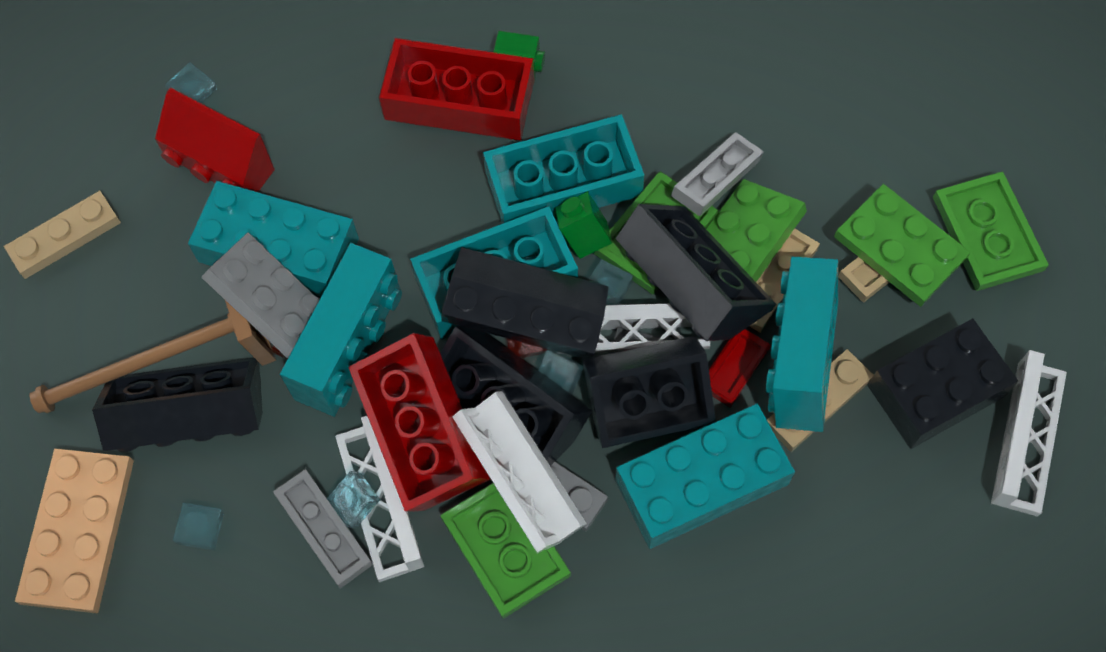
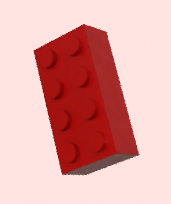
[379,38,534,141]
[348,333,491,512]

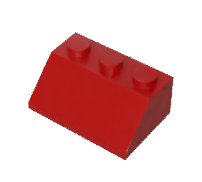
[155,87,275,192]

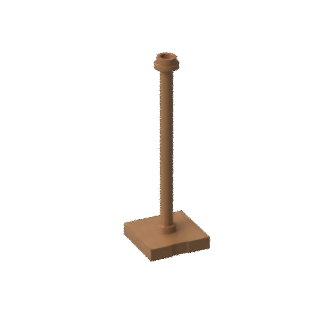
[29,300,276,413]

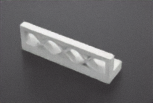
[558,303,710,354]
[991,350,1067,517]
[452,391,587,553]
[335,416,425,582]

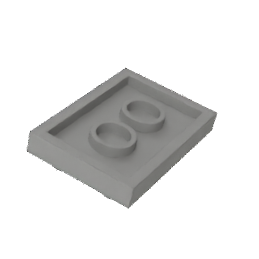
[201,233,319,358]

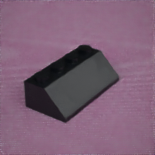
[616,204,777,341]
[442,247,609,359]
[440,326,593,466]
[92,357,263,452]

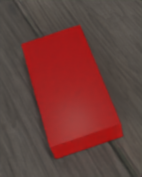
[709,329,771,408]

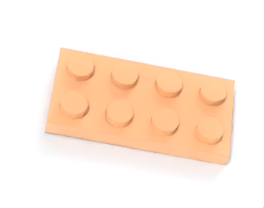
[15,448,134,613]

